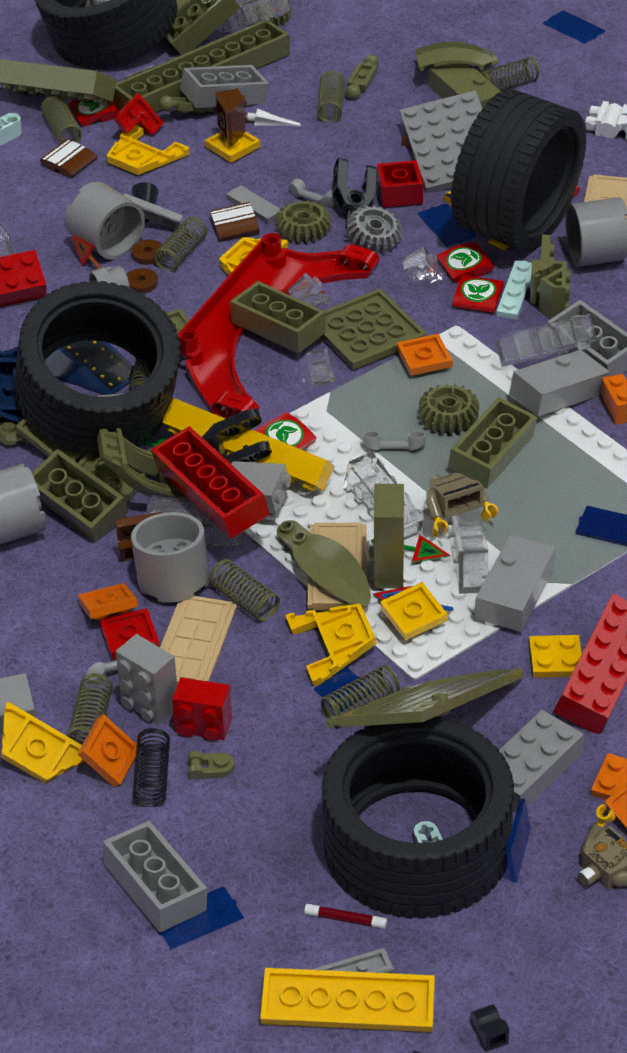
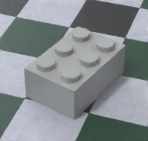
[116,634,177,725]

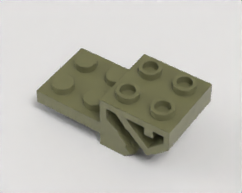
[530,235,571,319]

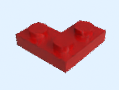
[113,93,164,136]

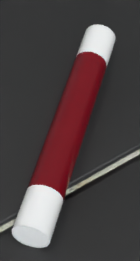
[304,904,387,929]

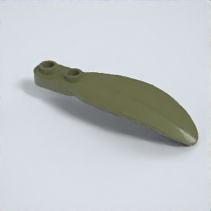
[277,520,371,608]

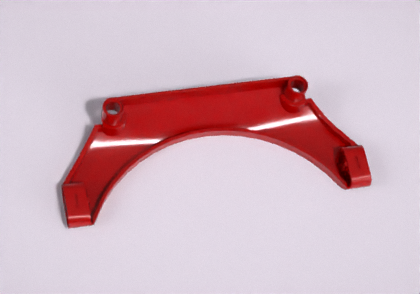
[178,233,380,419]

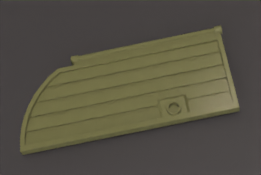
[325,668,523,728]

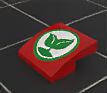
[68,99,119,127]
[436,242,494,283]
[452,275,504,313]
[254,412,317,450]

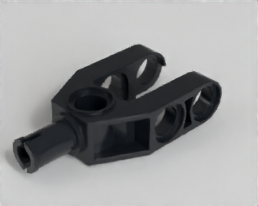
[332,158,377,229]
[202,409,272,464]

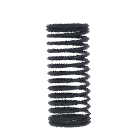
[132,728,170,807]

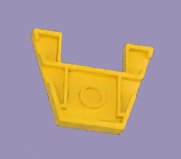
[107,125,190,175]
[285,603,377,686]

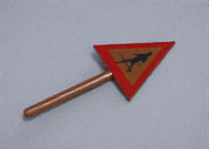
[71,234,101,269]

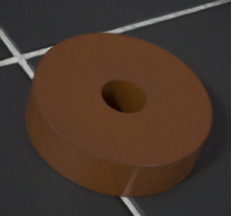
[131,239,165,265]
[126,268,158,294]

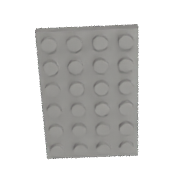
[400,90,482,193]

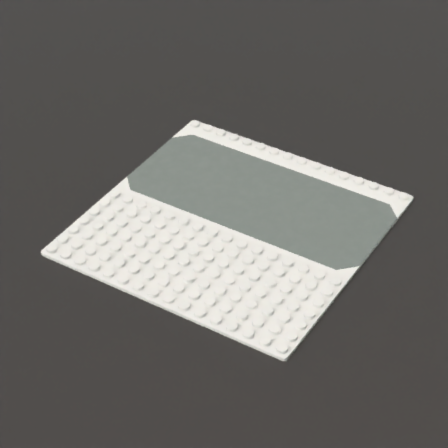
[243,326,627,680]

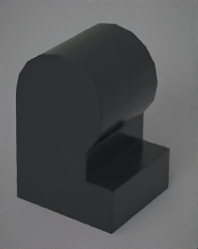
[470,1004,510,1052]

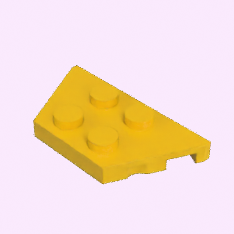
[219,237,288,276]
[1,702,84,783]

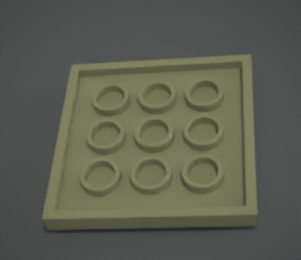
[321,289,427,370]

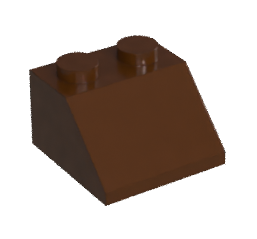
[215,88,248,147]

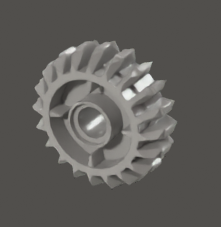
[346,205,402,255]

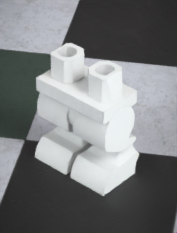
[586,101,627,139]

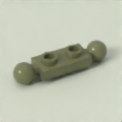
[345,54,379,100]
[159,96,216,114]

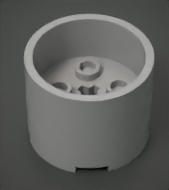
[65,182,145,260]
[565,197,627,267]
[0,463,46,545]
[131,512,210,602]

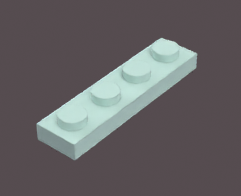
[497,260,532,320]

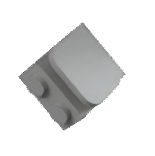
[232,461,291,519]

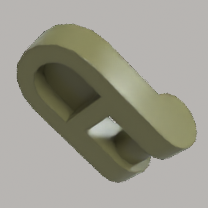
[188,751,235,779]

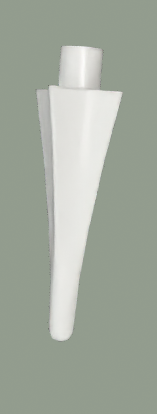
[247,109,301,127]

